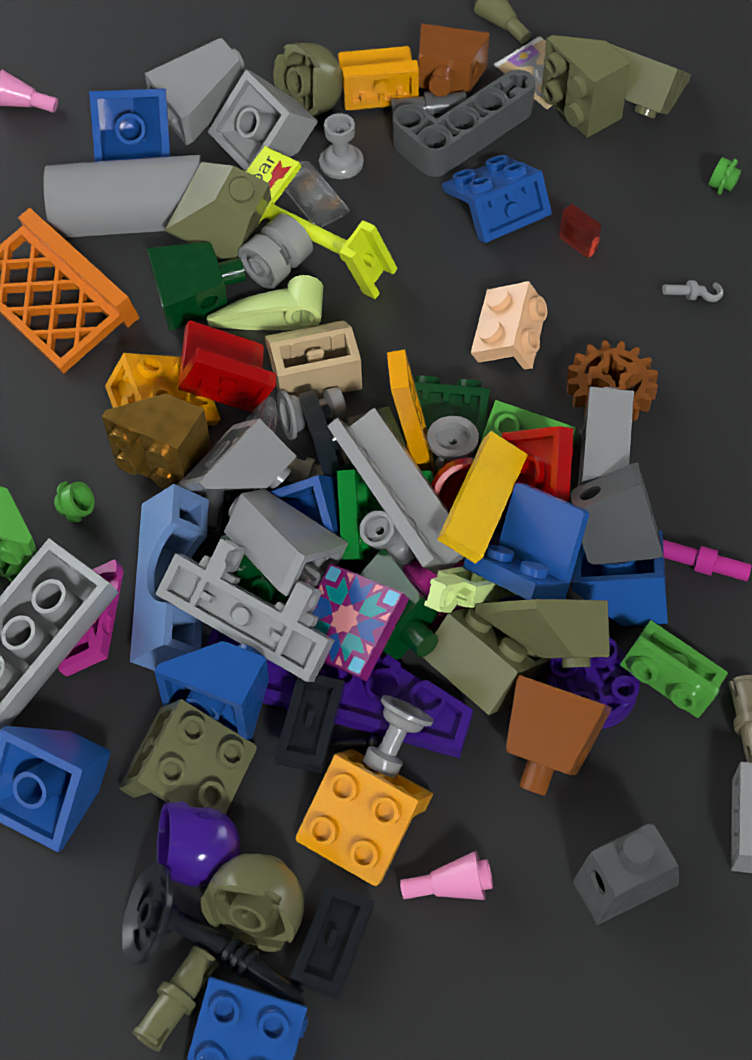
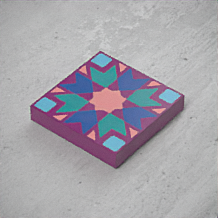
[312,563,409,682]

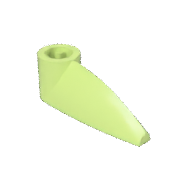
[207,275,323,330]

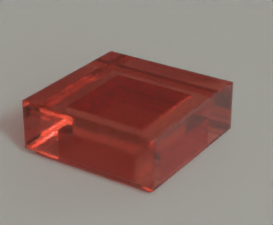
[559,204,601,258]

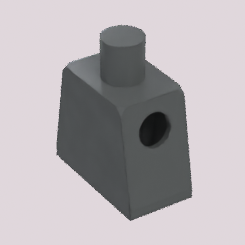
[571,462,663,565]
[573,823,679,925]

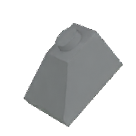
[208,69,318,171]
[178,418,296,492]

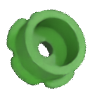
[708,157,742,194]
[54,481,95,523]

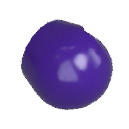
[157,801,240,887]

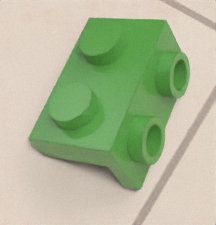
[620,620,728,718]

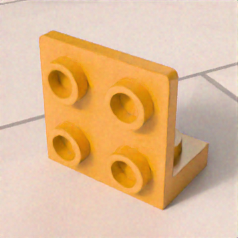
[338,46,419,111]
[105,353,221,426]
[296,749,433,886]

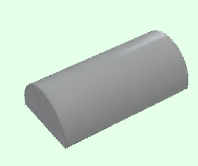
[44,155,202,238]
[0,538,119,730]

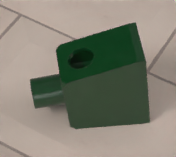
[147,242,246,331]
[359,549,438,660]

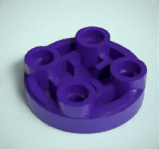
[546,638,639,729]

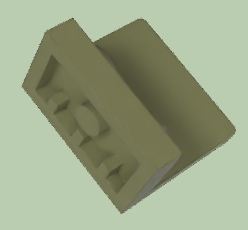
[118,699,257,814]

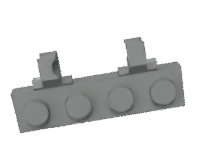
[155,539,335,682]

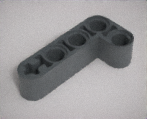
[393,69,536,177]

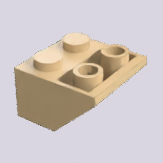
[265,320,362,398]

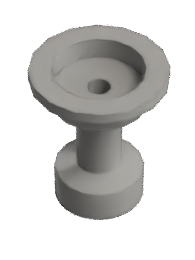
[319,113,364,179]
[277,386,346,440]
[427,416,479,475]
[360,511,416,565]
[363,695,434,777]

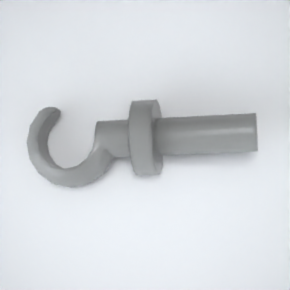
[662,280,723,302]

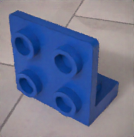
[442,155,552,243]
[463,483,589,600]

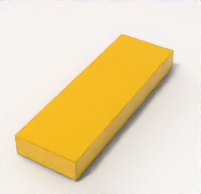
[437,431,528,564]

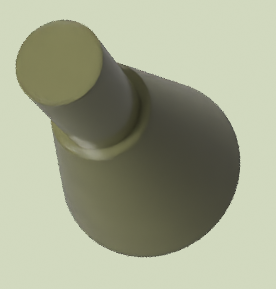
[474,0,531,44]

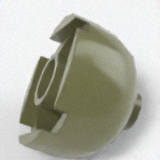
[273,43,343,118]
[201,854,304,952]

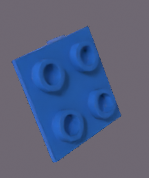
[187,976,308,1060]

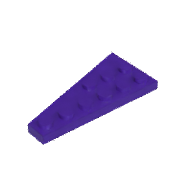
[205,628,473,759]

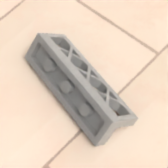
[327,408,465,574]

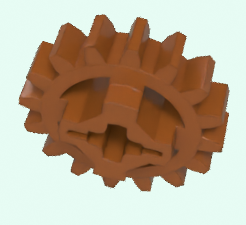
[566,340,658,421]

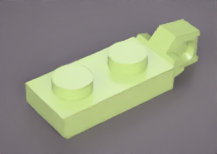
[424,566,517,613]

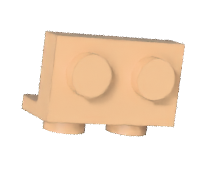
[471,281,547,370]

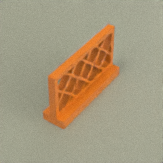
[0,208,140,374]

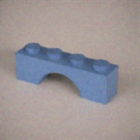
[130,484,209,671]

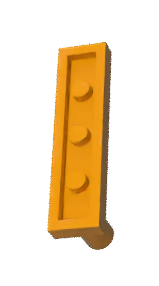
[387,350,435,478]

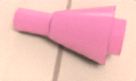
[0,69,58,113]
[400,851,493,900]

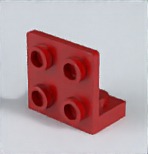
[178,321,277,414]

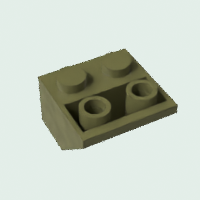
[541,35,630,138]
[423,602,551,715]

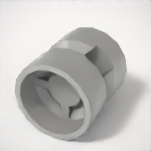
[238,214,313,289]

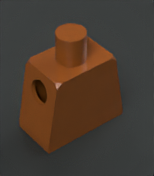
[418,24,490,97]
[506,675,612,796]

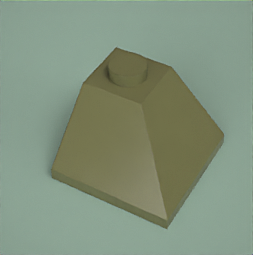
[610,44,691,119]
[165,162,271,261]
[475,599,610,668]

